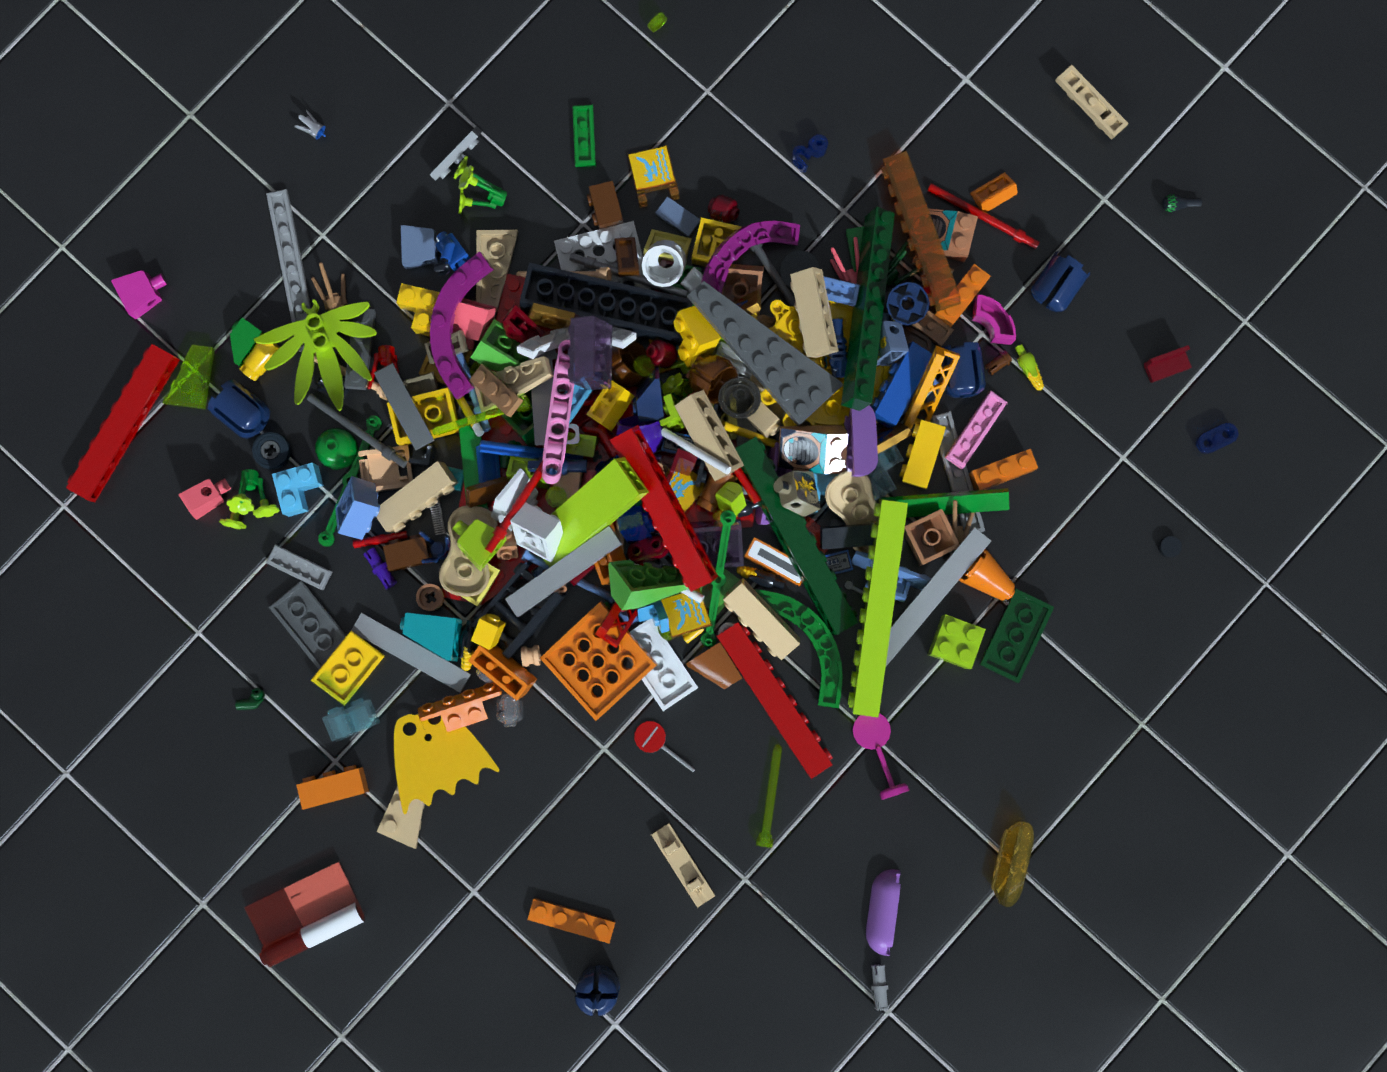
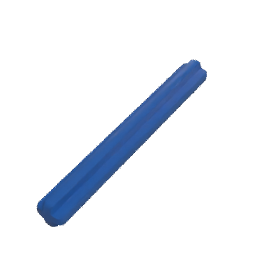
[479,440,584,460]

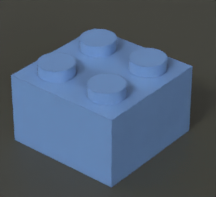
[335,476,380,540]

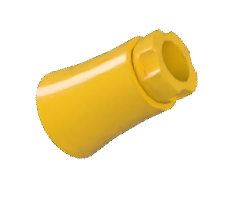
[239,334,280,381]

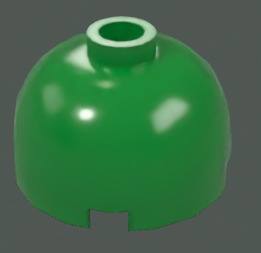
[315,428,358,470]

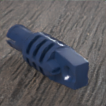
[829,319,848,378]
[528,457,587,476]

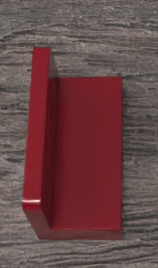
[1143,345,1192,383]
[666,449,697,483]

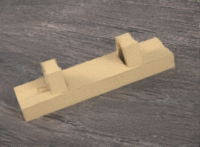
[1055,65,1129,140]
[651,823,715,908]

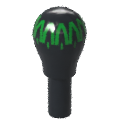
[1162,194,1202,212]

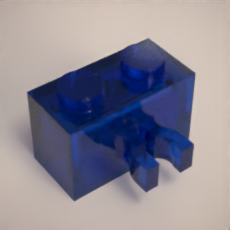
[617,504,655,544]

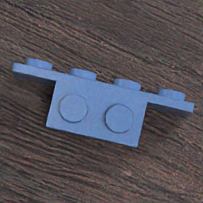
[851,551,931,603]

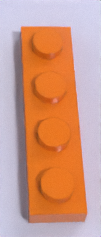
[527,898,616,943]

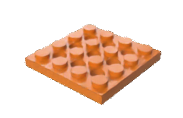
[540,601,658,721]

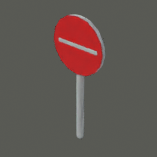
[634,721,695,772]

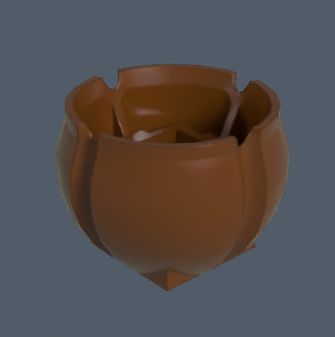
[602,341,652,388]
[685,354,737,404]

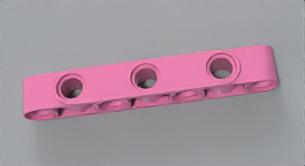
[542,339,578,484]

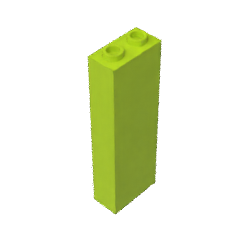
[543,457,649,567]

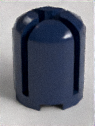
[1031,251,1090,312]
[886,282,930,326]
[941,342,986,398]
[207,379,271,439]
[575,964,620,1016]

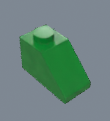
[230,318,264,366]

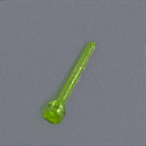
[432,394,531,435]
[756,744,782,848]

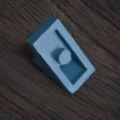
[637,600,669,633]

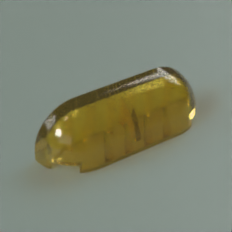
[991,821,1034,907]

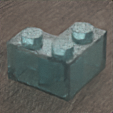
[867,445,904,501]
[322,698,380,742]

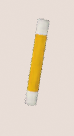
[455,396,484,437]

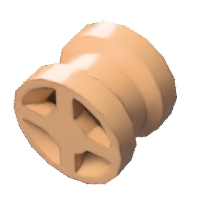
[521,645,541,667]

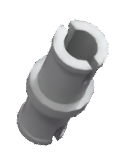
[871,964,889,1011]

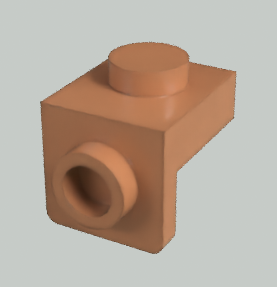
[497,529,519,560]

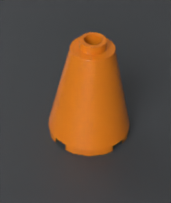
[958,548,1015,601]

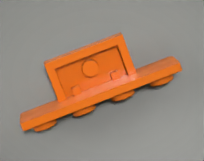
[418,682,502,732]

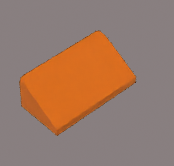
[970,172,1018,213]

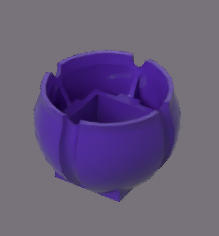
[616,416,664,454]

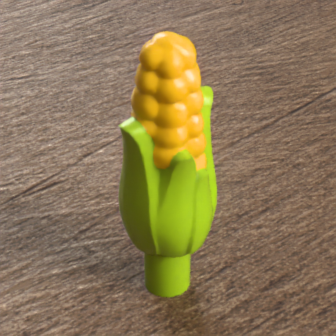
[1015,344,1044,390]

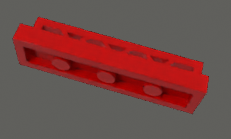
[595,563,644,648]

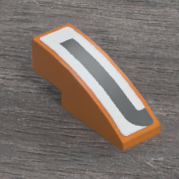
[744,537,802,587]

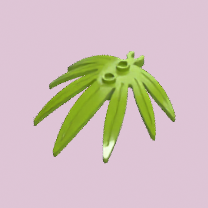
[254,299,377,411]

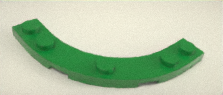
[754,589,843,708]

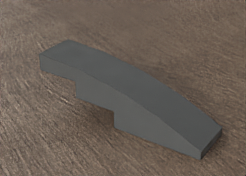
[374,363,434,450]

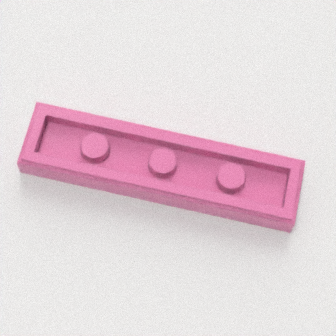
[944,390,1007,470]

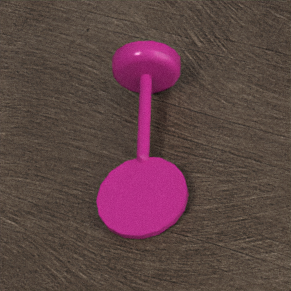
[853,713,909,800]

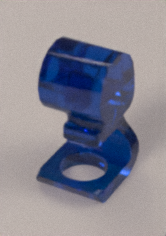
[791,135,828,173]

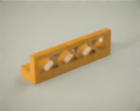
[903,346,960,429]

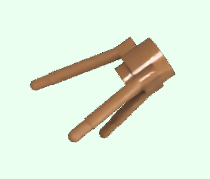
[311,262,348,311]
[946,500,974,543]

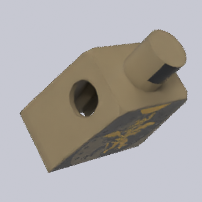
[773,471,820,517]

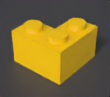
[692,217,742,267]
[396,283,440,337]
[673,306,721,368]

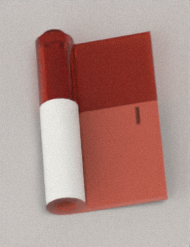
[244,862,365,967]

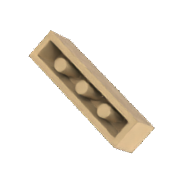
[790,267,839,358]
[675,390,744,481]
[376,461,458,533]
[723,578,800,660]

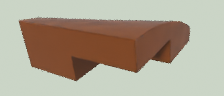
[686,642,742,689]

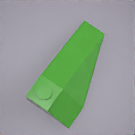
[470,319,554,372]
[608,560,689,610]

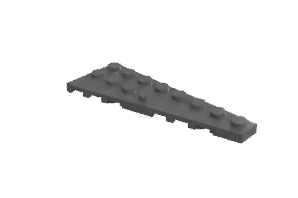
[687,281,843,426]

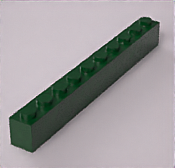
[841,207,895,411]
[735,437,858,635]

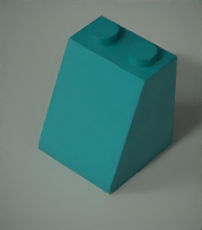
[400,613,463,662]

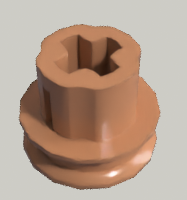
[416,584,444,611]

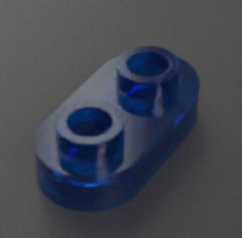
[1196,423,1238,454]

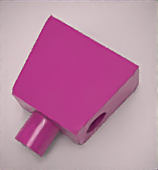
[111,270,167,319]

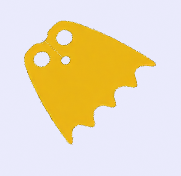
[394,714,499,814]

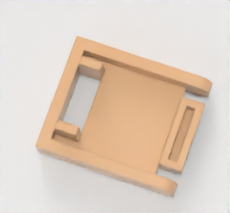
[358,445,413,492]

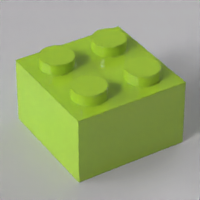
[928,614,986,669]

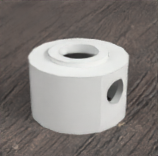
[642,240,687,287]

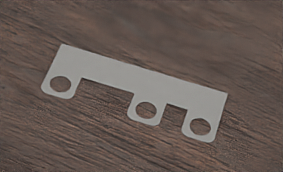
[529,349,580,445]

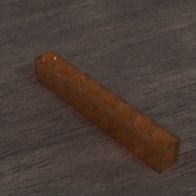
[881,151,961,312]

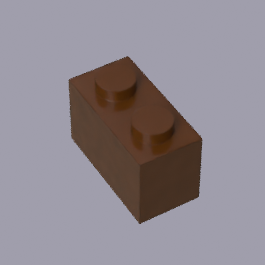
[586,181,623,229]
[383,534,433,572]

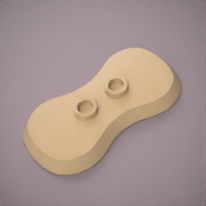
[825,471,877,553]
[439,506,498,597]

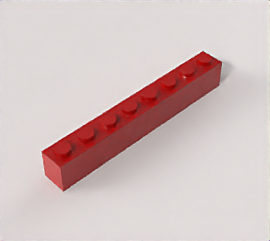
[66,344,180,502]
[610,425,718,592]
[716,622,833,779]

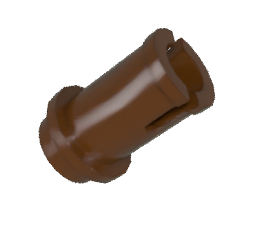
[984,351,1012,376]

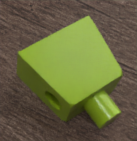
[453,519,507,571]

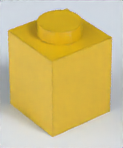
[471,614,506,650]

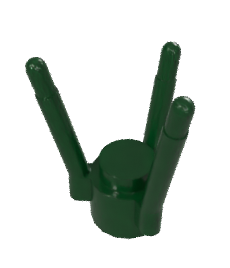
[886,239,927,287]

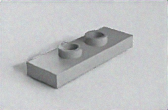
[266,544,333,590]

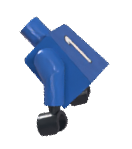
[434,231,470,276]

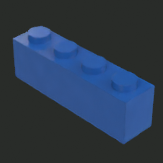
[870,342,932,429]

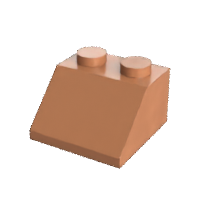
[904,509,960,567]

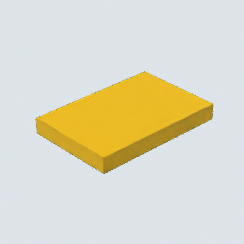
[311,630,385,706]

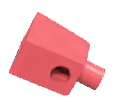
[453,298,497,350]
[178,478,231,520]

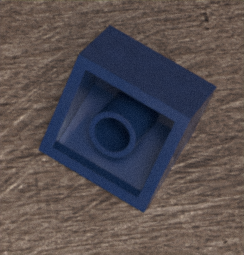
[632,367,664,422]

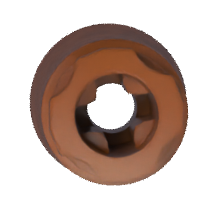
[696,473,738,513]

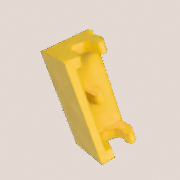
[586,379,635,431]

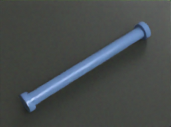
[521,549,614,603]

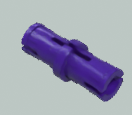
[363,547,397,590]

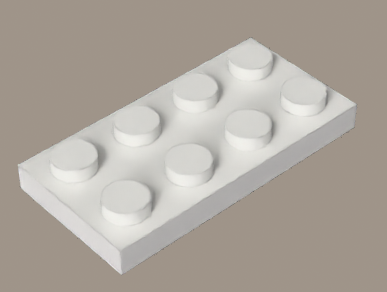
[627,619,698,711]

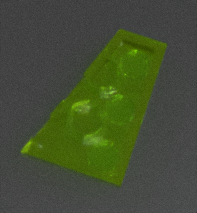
[162,345,215,409]

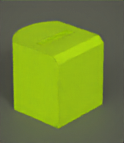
[715,482,746,516]

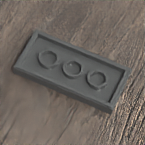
[269,580,347,669]

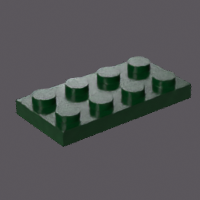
[979,589,1054,683]

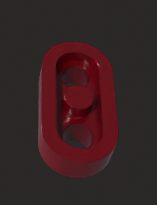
[627,536,669,564]

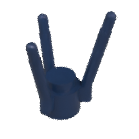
[419,531,450,563]

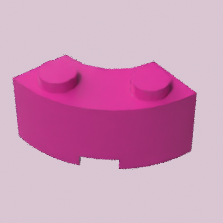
[972,294,1016,345]

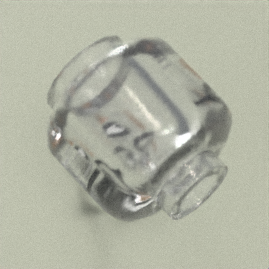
[496,694,524,727]

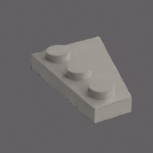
[430,126,482,181]

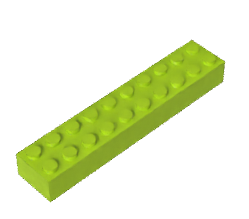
[848,499,908,718]

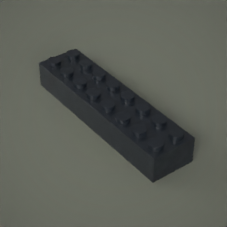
[520,262,693,346]

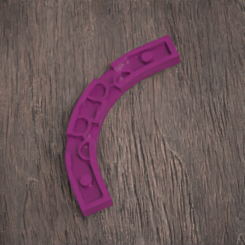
[701,221,800,294]
[430,251,494,400]

